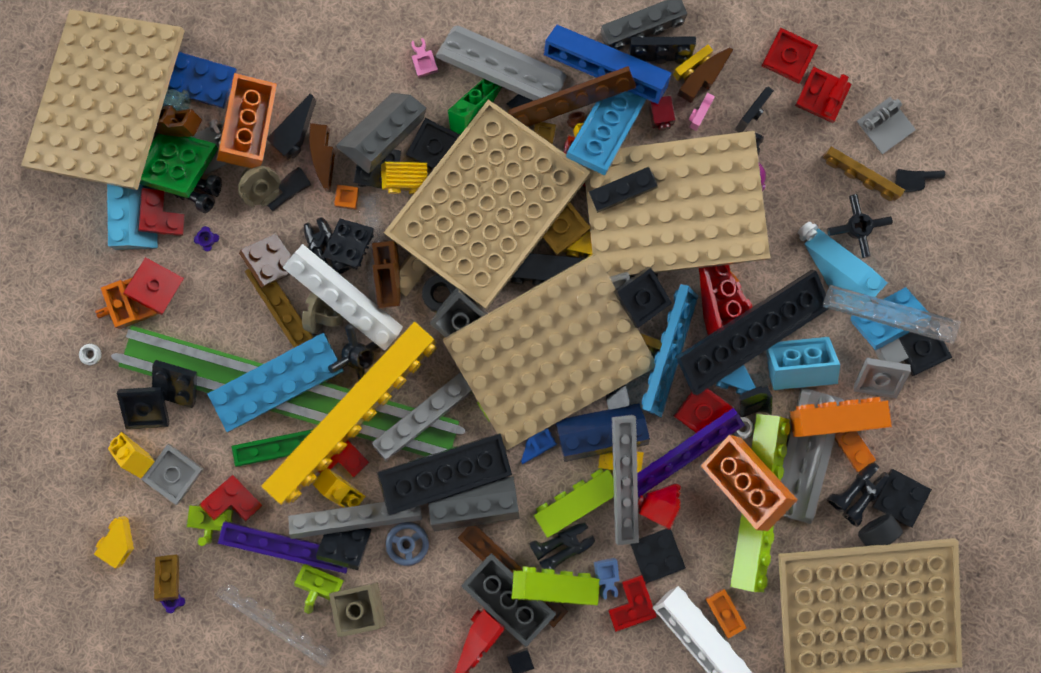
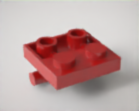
[795,66,852,123]

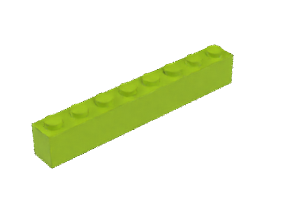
[730,414,790,593]

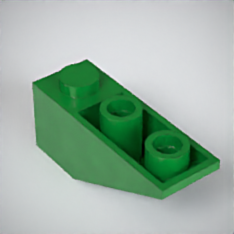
[448,78,502,135]

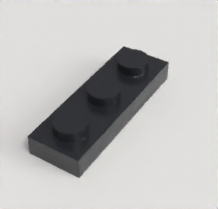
[589,167,658,213]

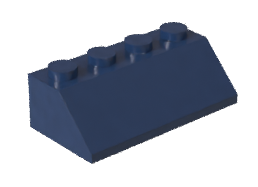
[556,403,650,462]

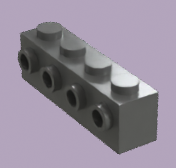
[600,0,688,50]

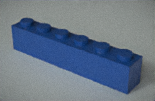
[544,24,672,104]

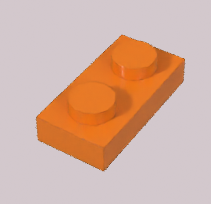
[834,431,876,472]
[705,588,747,639]

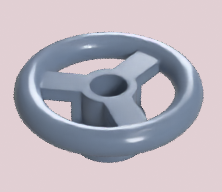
[386,522,429,566]

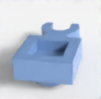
[594,558,619,599]

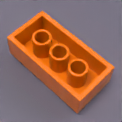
[217,73,277,168]
[790,397,892,437]
[701,435,798,531]

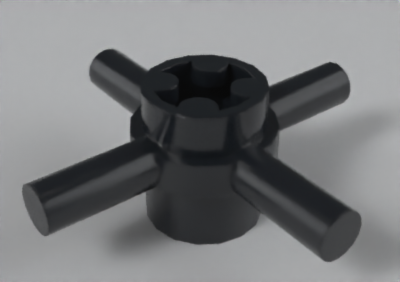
[827,194,893,258]
[328,325,379,380]

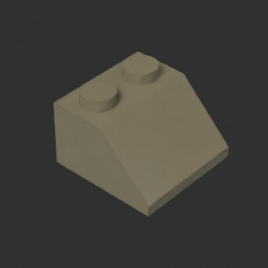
[329,582,386,637]

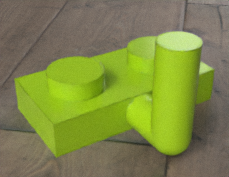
[187,505,234,546]
[294,564,344,614]

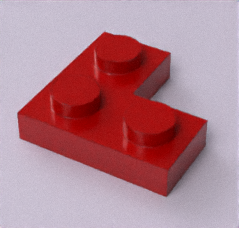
[138,188,185,236]
[318,440,370,478]
[199,475,263,522]
[608,574,656,632]

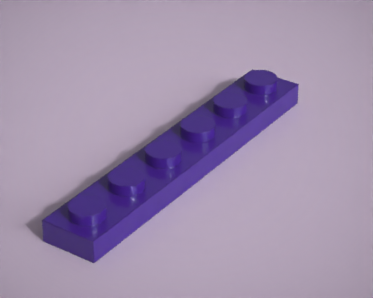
[637,408,745,497]
[218,521,348,574]

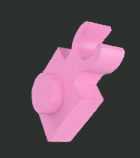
[411,38,438,78]
[689,93,715,131]

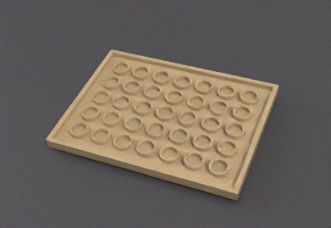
[21,9,185,190]
[384,100,591,310]
[584,131,770,277]
[443,253,656,450]
[778,538,962,673]

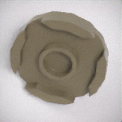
[238,166,281,207]
[302,292,343,333]

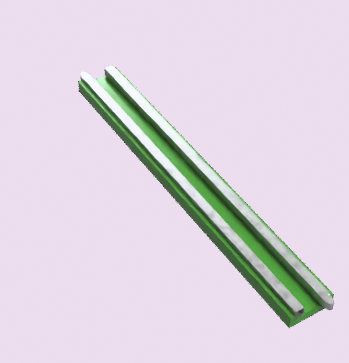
[111,325,465,456]

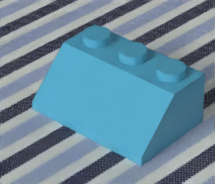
[107,184,158,250]
[766,337,840,390]

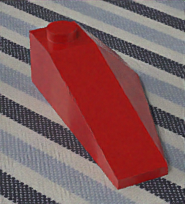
[699,265,753,335]
[638,483,681,529]
[455,608,505,673]

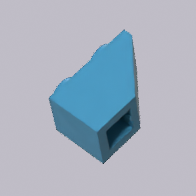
[715,365,756,395]

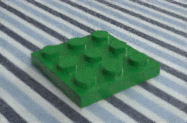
[139,134,218,198]

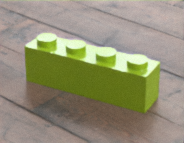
[534,468,614,538]
[512,567,599,606]

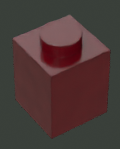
[648,96,675,131]

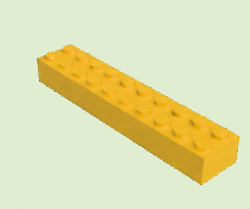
[261,321,437,505]

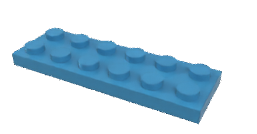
[566,91,647,175]
[642,284,699,418]
[208,333,344,432]

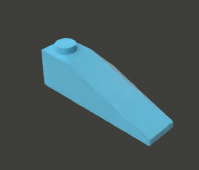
[804,228,888,316]

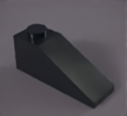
[267,93,317,160]

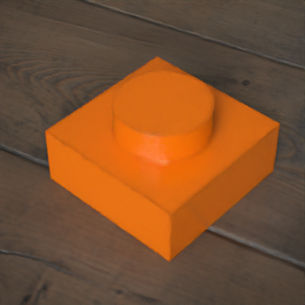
[334,185,359,210]

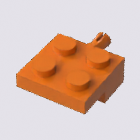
[95,277,158,329]

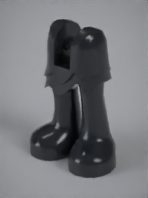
[168,175,222,214]
[304,217,351,274]
[826,462,889,527]
[529,523,596,570]

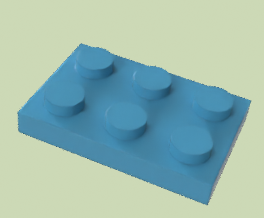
[851,287,932,351]

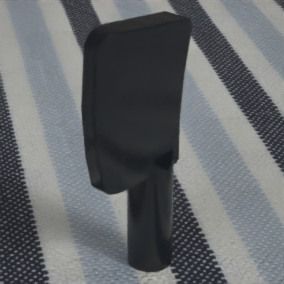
[267,167,311,211]
[895,169,945,192]

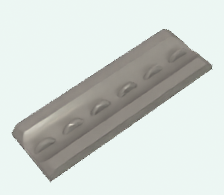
[436,25,567,100]
[781,387,844,524]

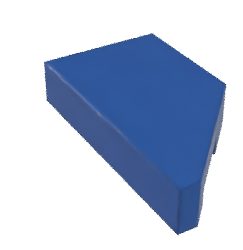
[521,428,557,464]

